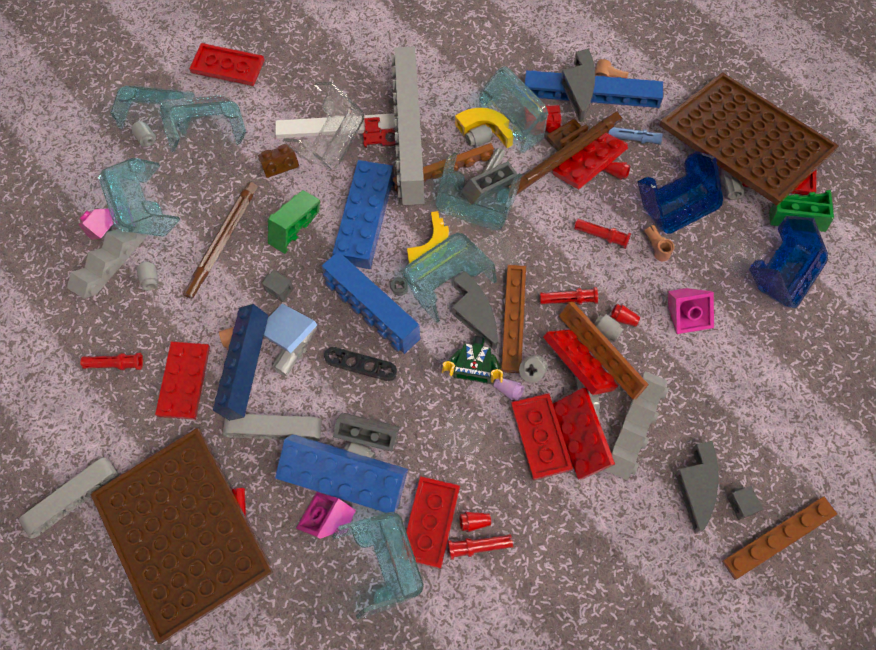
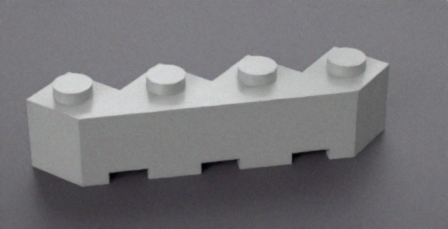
[67,210,152,299]
[605,371,669,481]

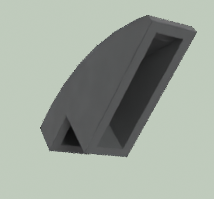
[561,48,595,122]
[452,270,498,350]
[675,441,719,534]

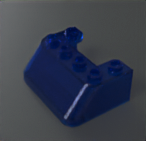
[637,151,723,234]
[749,216,828,308]

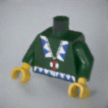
[441,336,503,384]

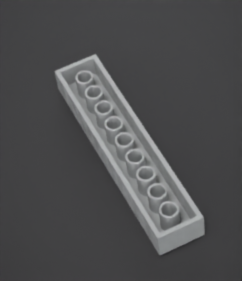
[391,47,425,205]

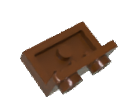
[547,118,589,151]
[258,143,299,178]

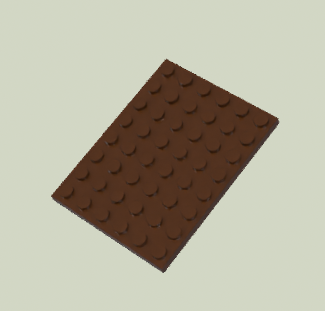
[659,72,839,206]
[90,428,273,644]

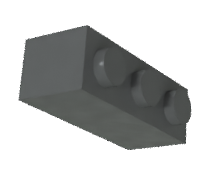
[461,161,518,205]
[333,412,400,452]

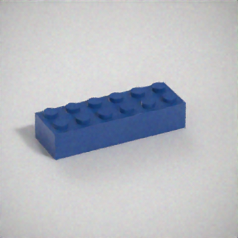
[332,160,394,269]
[322,251,421,354]
[275,434,408,515]

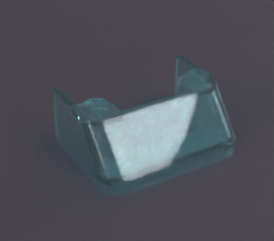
[479,66,548,154]
[110,85,196,136]
[160,95,246,152]
[436,152,522,230]
[98,158,180,237]
[403,233,497,323]
[332,512,424,619]

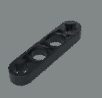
[324,347,397,381]

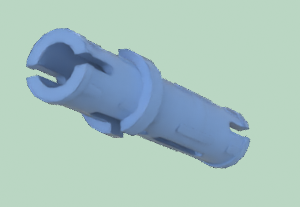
[609,127,663,145]

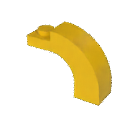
[455,108,514,148]
[407,211,449,272]

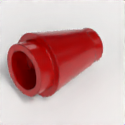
[602,161,631,180]
[610,304,640,327]
[459,511,491,533]

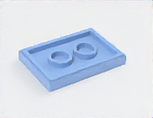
[264,304,317,353]

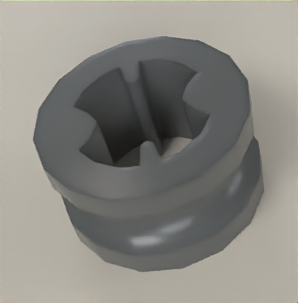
[391,277,408,296]

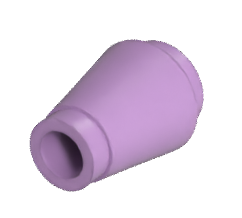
[494,378,524,401]

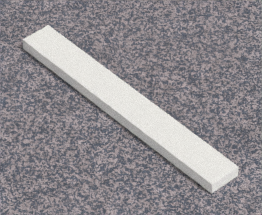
[276,114,398,138]

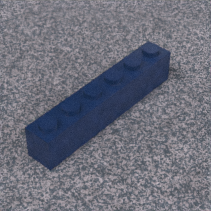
[213,304,269,421]

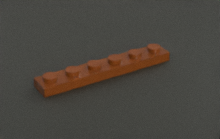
[392,143,494,191]
[501,265,526,374]
[559,302,649,399]
[722,496,837,580]

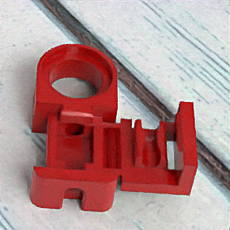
[363,117,397,148]

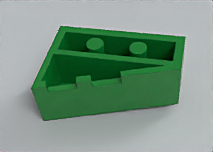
[267,190,320,254]
[769,190,834,232]

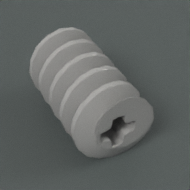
[519,354,548,383]

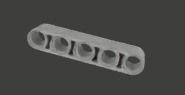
[222,414,322,441]
[19,458,118,539]

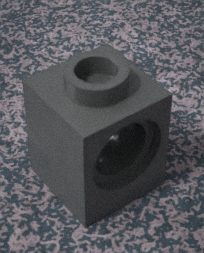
[262,270,294,302]
[727,485,763,520]

